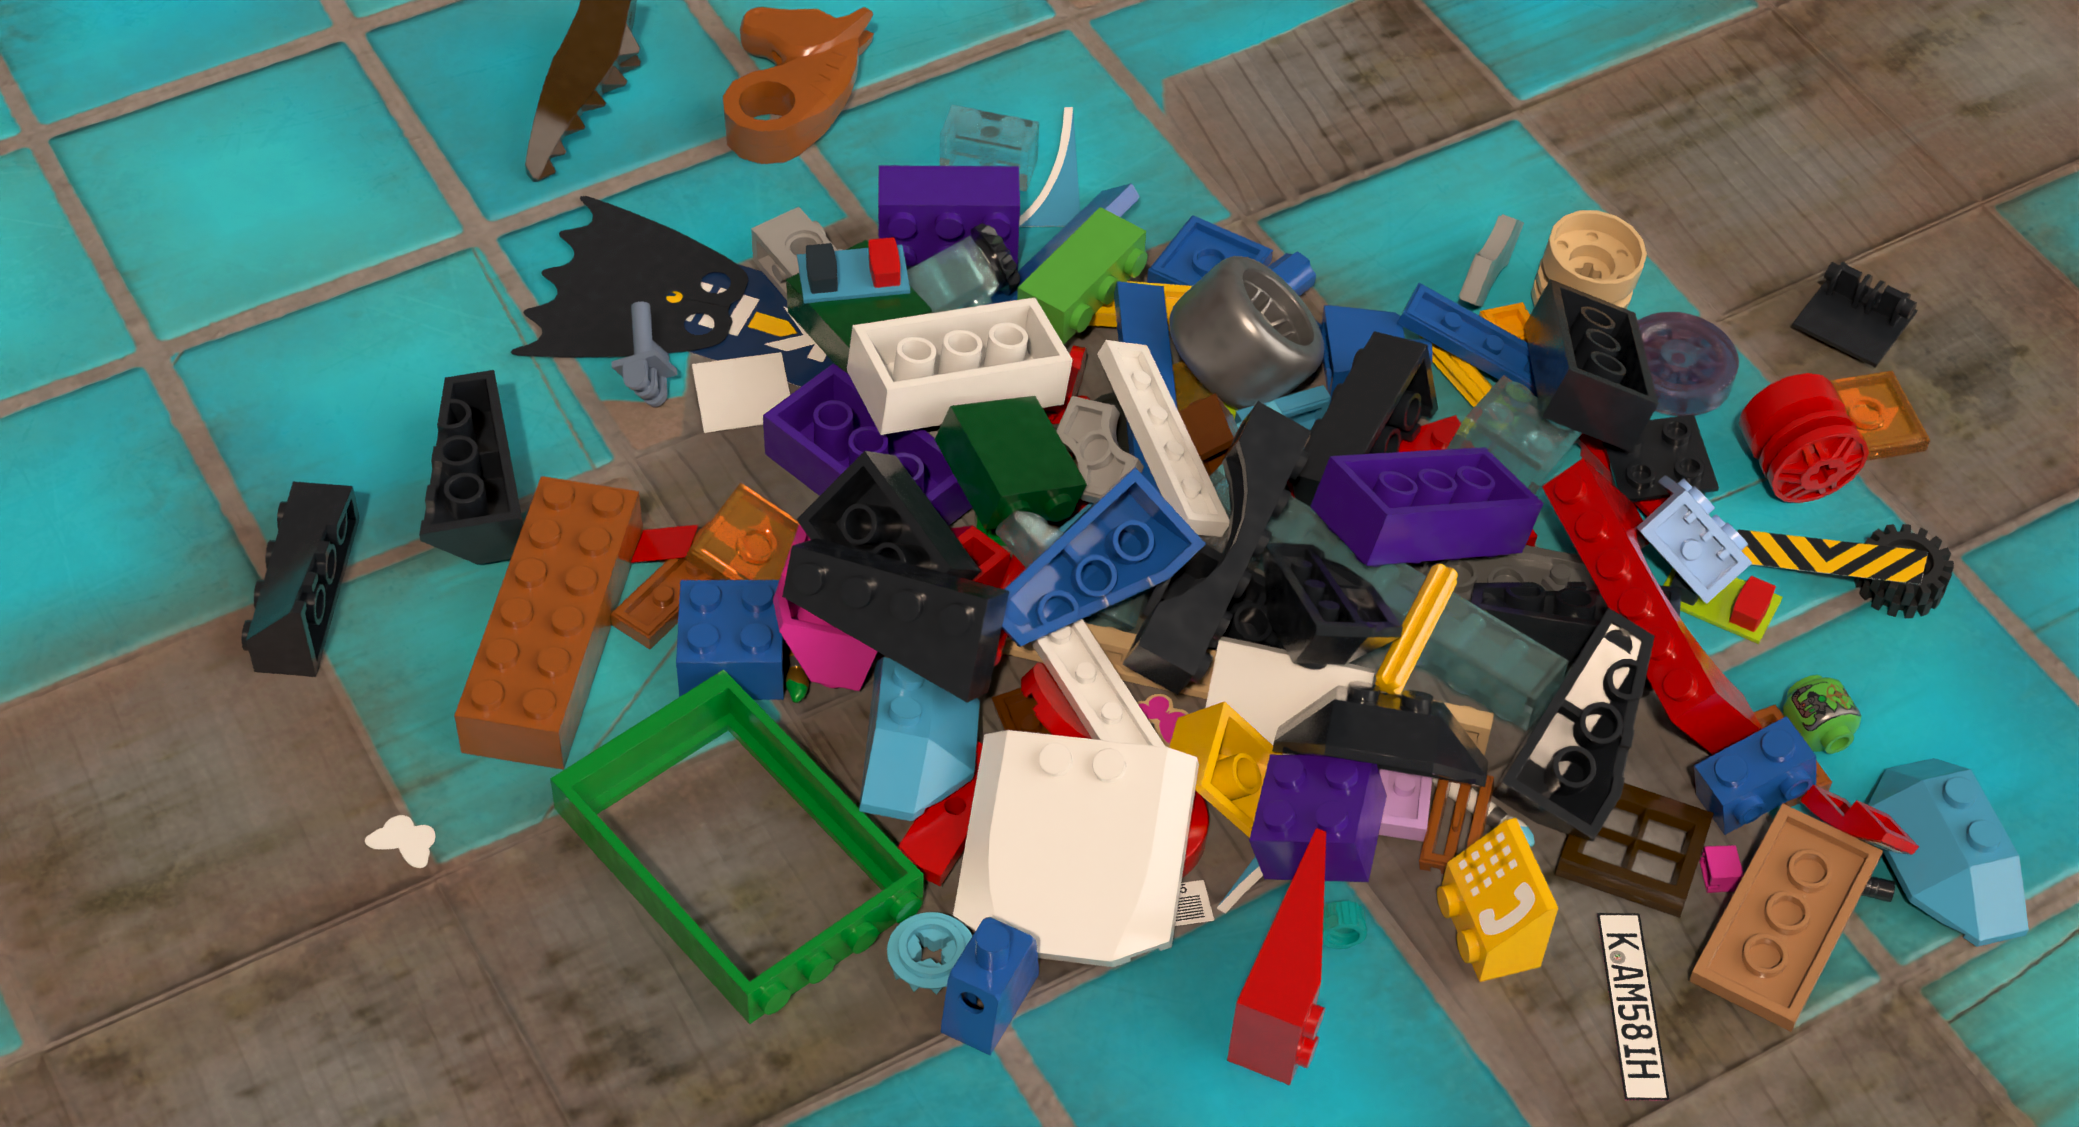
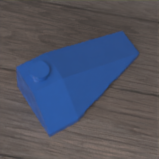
[1002,467,1206,647]

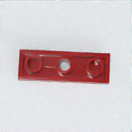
[897,741,983,886]

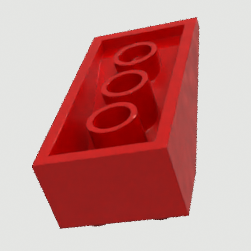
[1227,828,1326,1085]

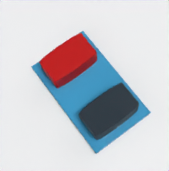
[797,237,910,303]

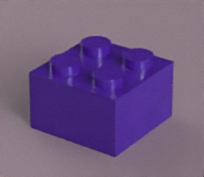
[1249,754,1387,882]

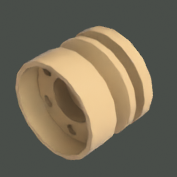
[1531,210,1647,309]

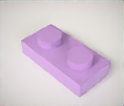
[1379,769,1432,842]

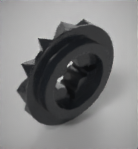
[970,223,1020,295]

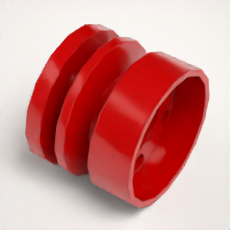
[1738,373,1869,503]

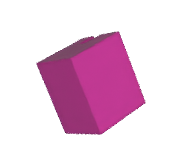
[1699,845,1744,893]

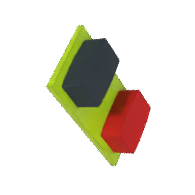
[1663,568,1783,644]

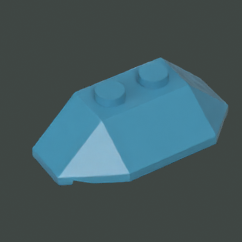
[859,657,980,821]
[1868,758,2029,947]

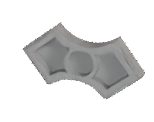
[1459,214,1524,307]
[1056,396,1144,503]

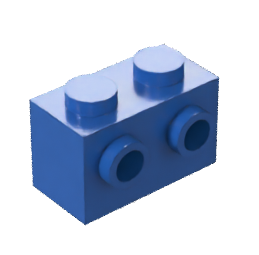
[1694,716,1816,835]

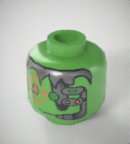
[1782,675,1861,754]

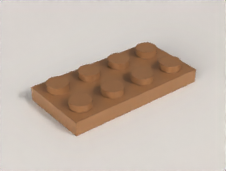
[1689,803,1883,1032]

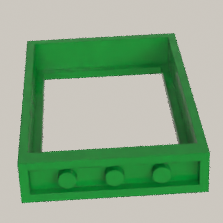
[550,669,924,1025]

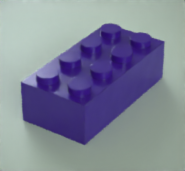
[763,363,972,526]
[1310,447,1544,567]

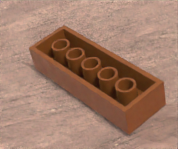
[454,476,643,770]

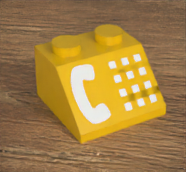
[1437,818,1558,982]

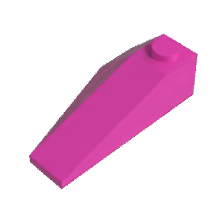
[773,524,878,691]

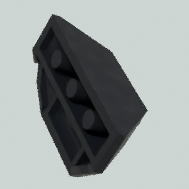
[1263,542,1403,669]
[1272,681,1488,787]

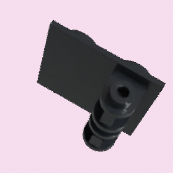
[1792,262,1918,368]
[1602,414,1719,502]

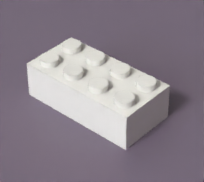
[847,297,1073,435]

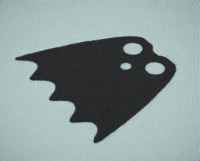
[511,196,748,357]

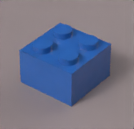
[676,580,785,700]

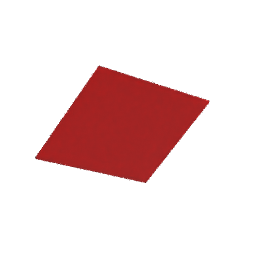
[631,524,699,563]

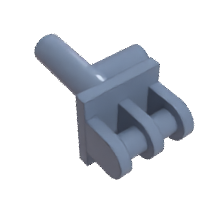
[611,302,677,407]

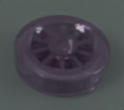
[1637,312,1739,416]

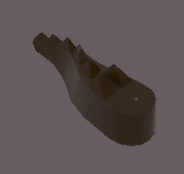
[525,0,641,182]

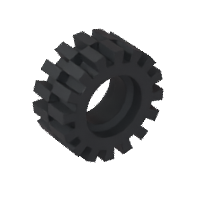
[1854,524,1954,618]

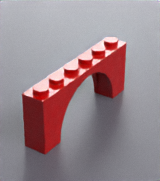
[1542,458,1763,755]

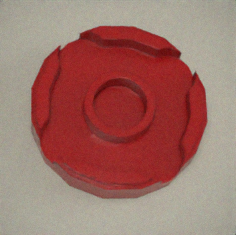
[1021,662,1092,739]

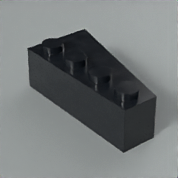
[782,538,1009,703]

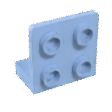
[1636,475,1752,604]

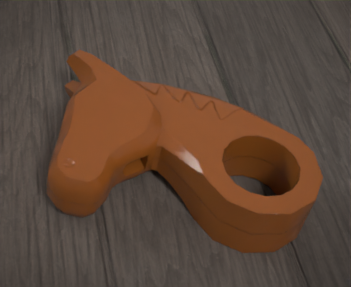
[723,7,874,164]

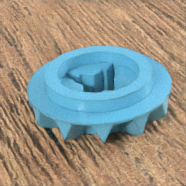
[887,912,972,995]

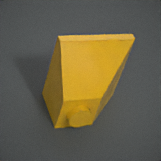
[1169,701,1283,838]

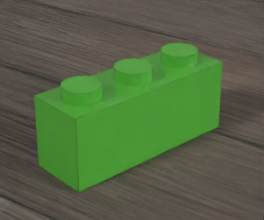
[1017,207,1148,345]

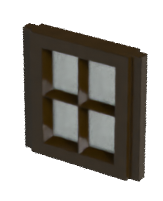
[1555,783,1714,918]

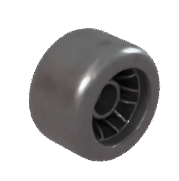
[1169,256,1324,410]

